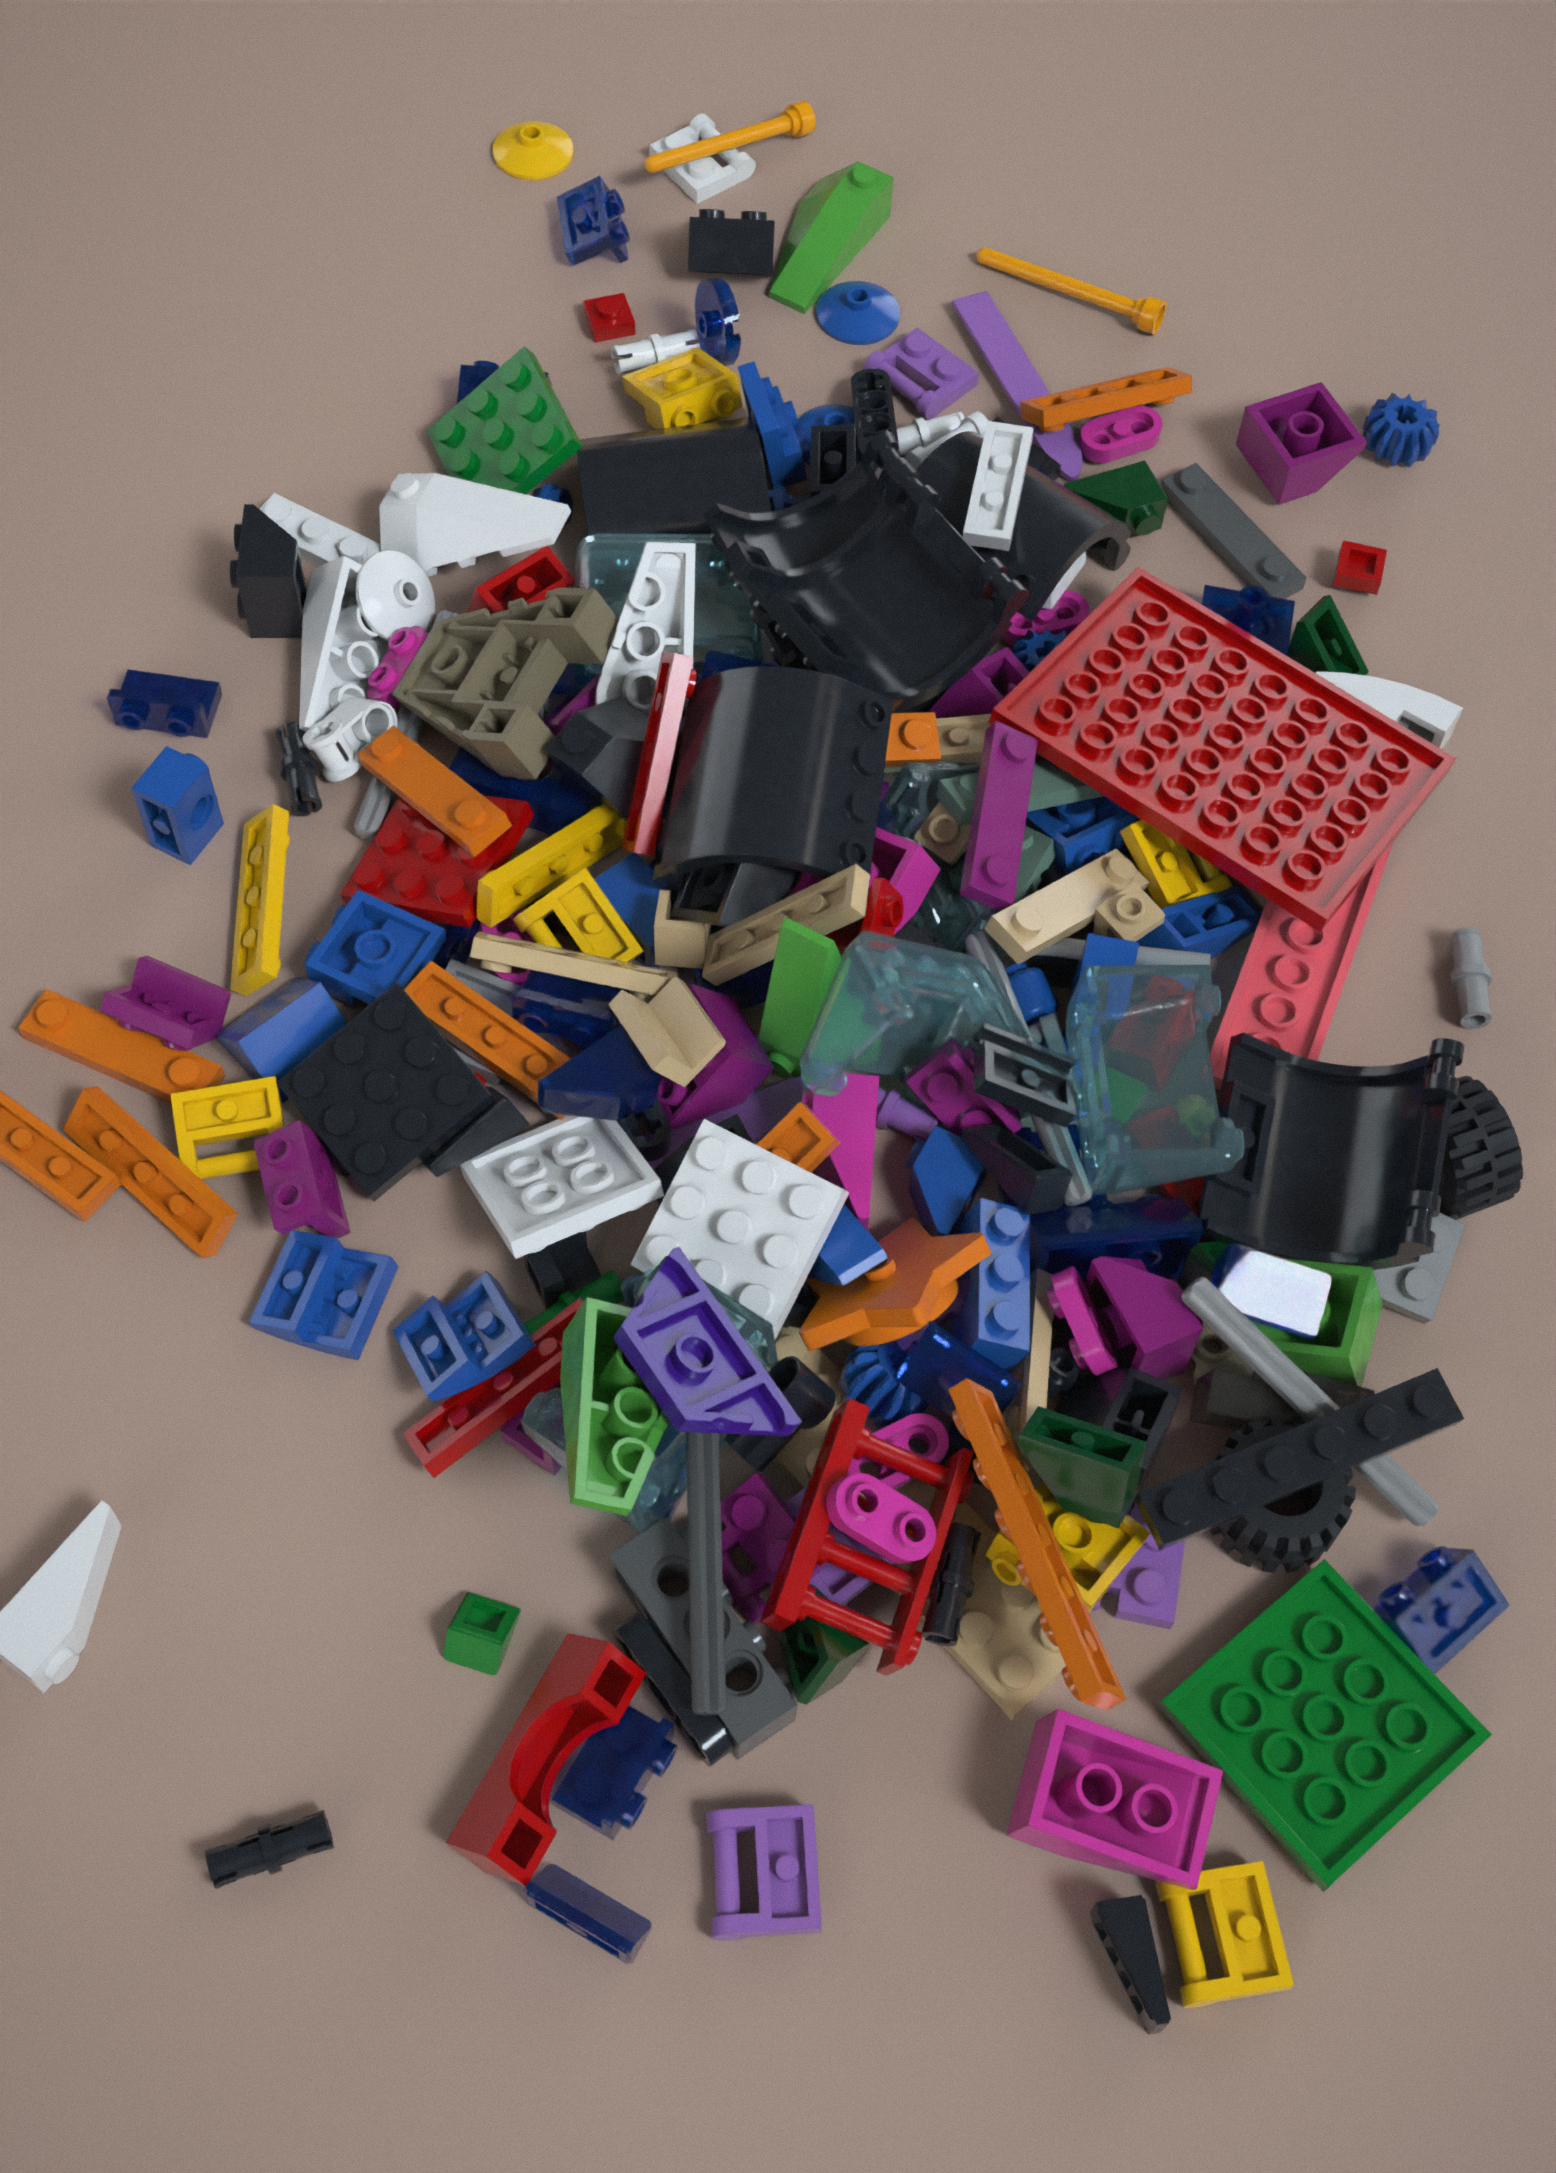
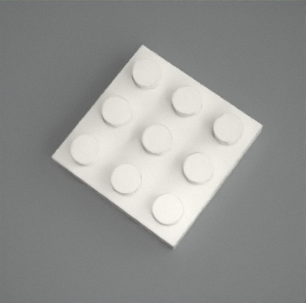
[460,1101,664,1259]
[630,1119,850,1341]

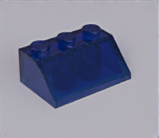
[1030,1195,1203,1282]

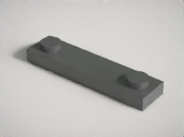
[1160,463,1307,607]

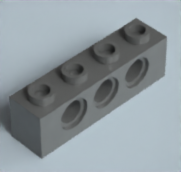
[609,1517,798,1759]

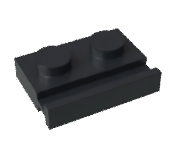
[973,1022,1077,1128]

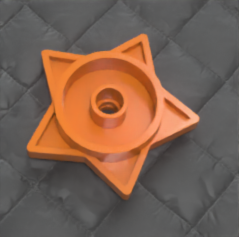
[799,1218,991,1351]

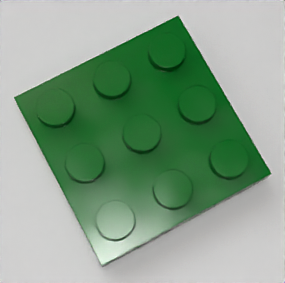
[427,346,583,494]

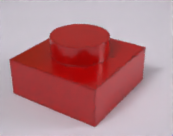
[583,293,636,343]
[1333,540,1387,595]

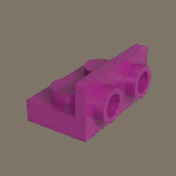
[905,1037,1023,1137]
[254,1120,351,1239]

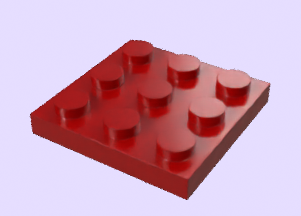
[340,795,534,928]

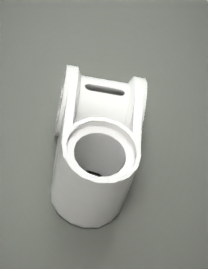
[302,697,397,782]

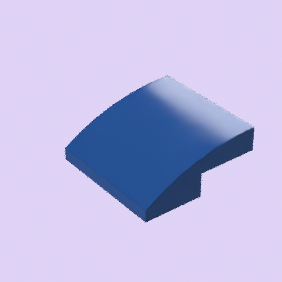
[248,1230,399,1360]
[392,1271,536,1402]

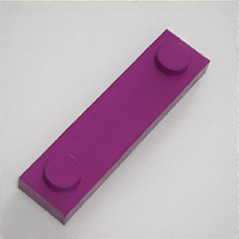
[960,721,1038,911]

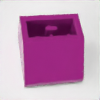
[928,647,1038,774]
[634,984,774,1128]

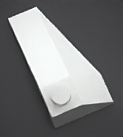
[379,473,571,577]
[595,542,695,716]
[299,556,405,732]

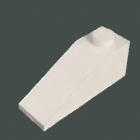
[0,1500,122,1694]

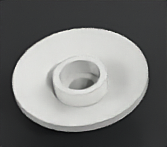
[355,550,435,641]

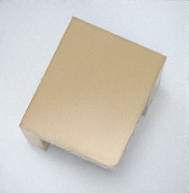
[654,890,711,969]

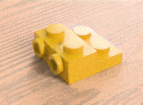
[622,347,743,429]
[985,1481,1151,1613]

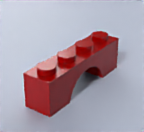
[445,1633,646,1887]

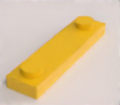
[230,804,290,997]
[476,804,627,928]

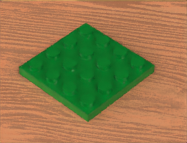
[1158,1559,1492,1892]

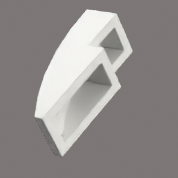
[1316,671,1463,749]

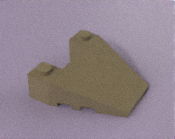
[392,588,619,779]

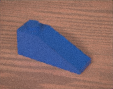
[1134,885,1262,980]

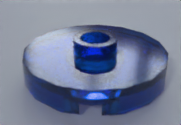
[695,278,741,366]

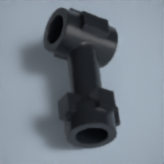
[1047,1314,1079,1398]

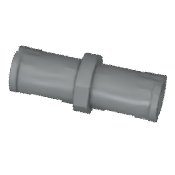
[1450,928,1492,1029]

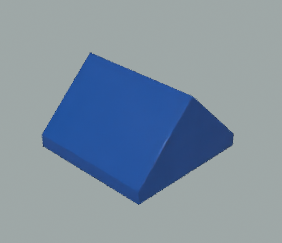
[215,977,347,1104]

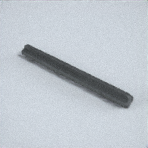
[686,1432,726,1715]

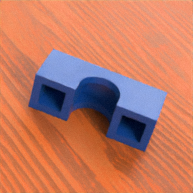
[951,1198,1030,1381]

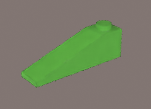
[769,161,894,314]
[758,917,878,1078]
[560,1297,670,1516]

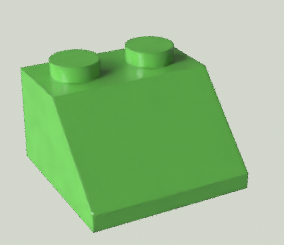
[1249,1257,1383,1394]

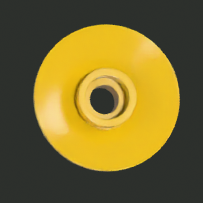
[493,121,574,180]

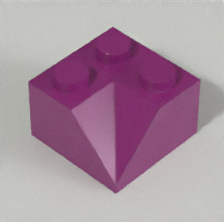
[1236,382,1367,505]
[1085,1256,1203,1381]

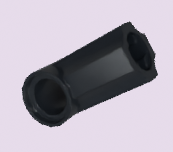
[723,1356,836,1472]

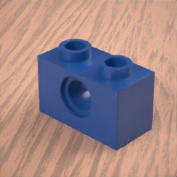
[131,746,224,866]

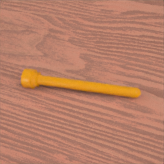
[644,100,816,173]
[976,247,1167,335]

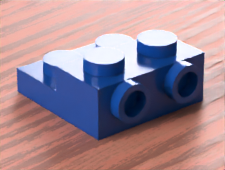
[737,361,811,488]
[1025,796,1142,875]
[304,890,447,1006]

